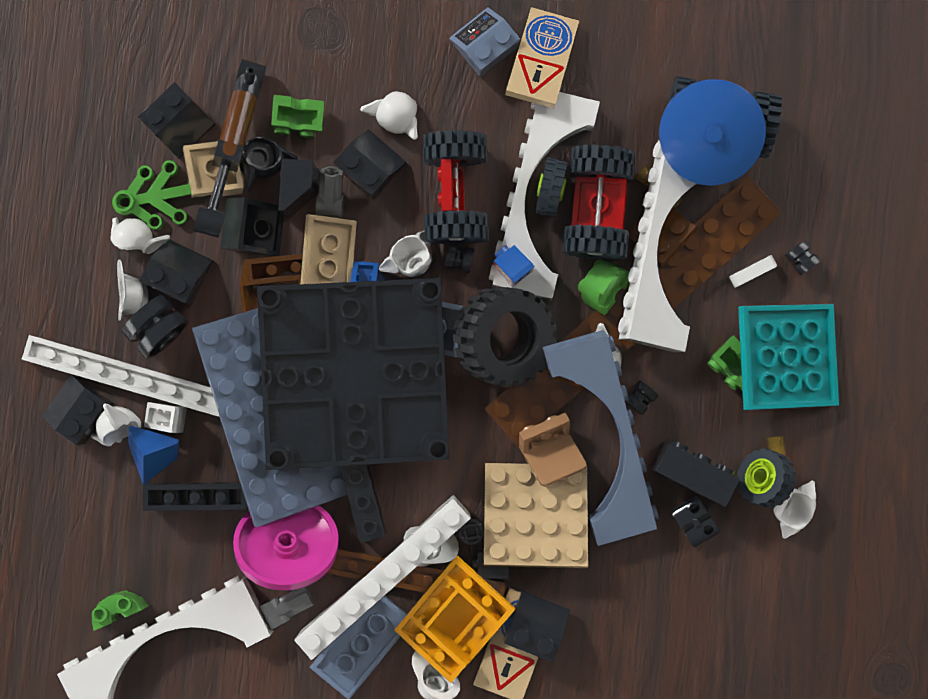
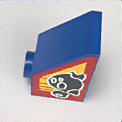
[493,245,535,287]

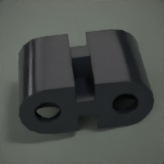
[671,494,721,548]

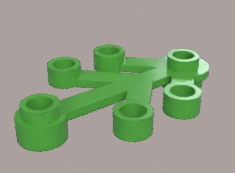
[112,160,204,230]

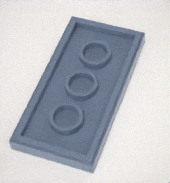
[309,595,408,699]

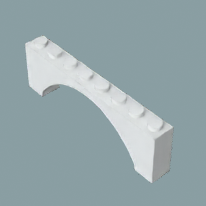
[489,92,600,301]
[618,141,697,352]
[294,495,471,660]
[57,576,274,699]

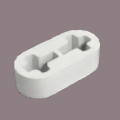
[729,255,777,288]

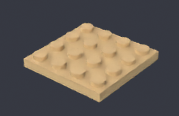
[484,463,588,568]

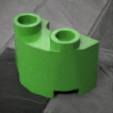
[271,95,324,138]
[578,259,630,316]
[707,335,743,391]
[92,590,149,631]

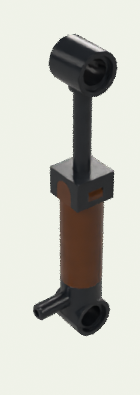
[193,59,266,238]

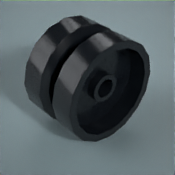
[122,295,189,359]

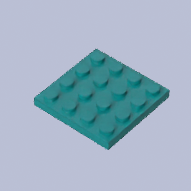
[738,304,839,410]

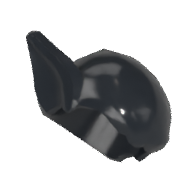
[242,136,298,192]

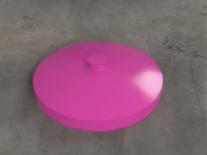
[233,505,338,590]

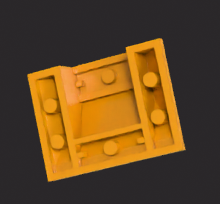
[394,555,516,683]

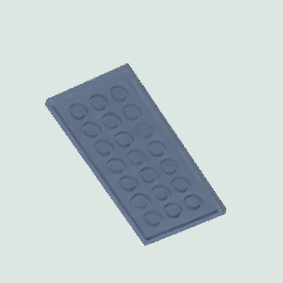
[192,308,347,527]

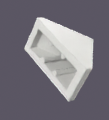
[144,402,187,433]

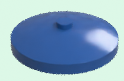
[659,79,766,185]

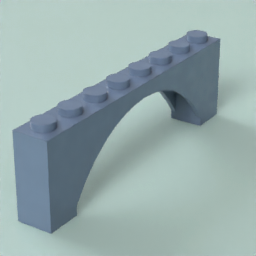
[543,330,659,546]

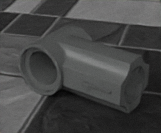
[316,166,344,218]
[259,586,314,630]

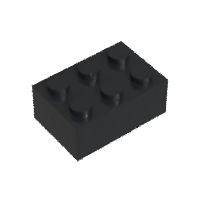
[649,440,740,507]

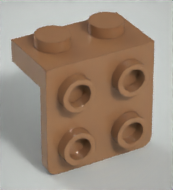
[519,413,586,487]

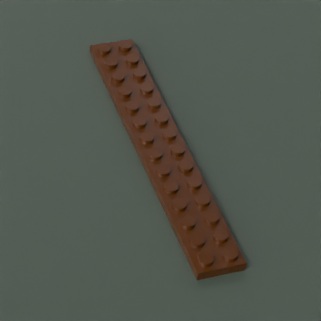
[484,176,782,447]

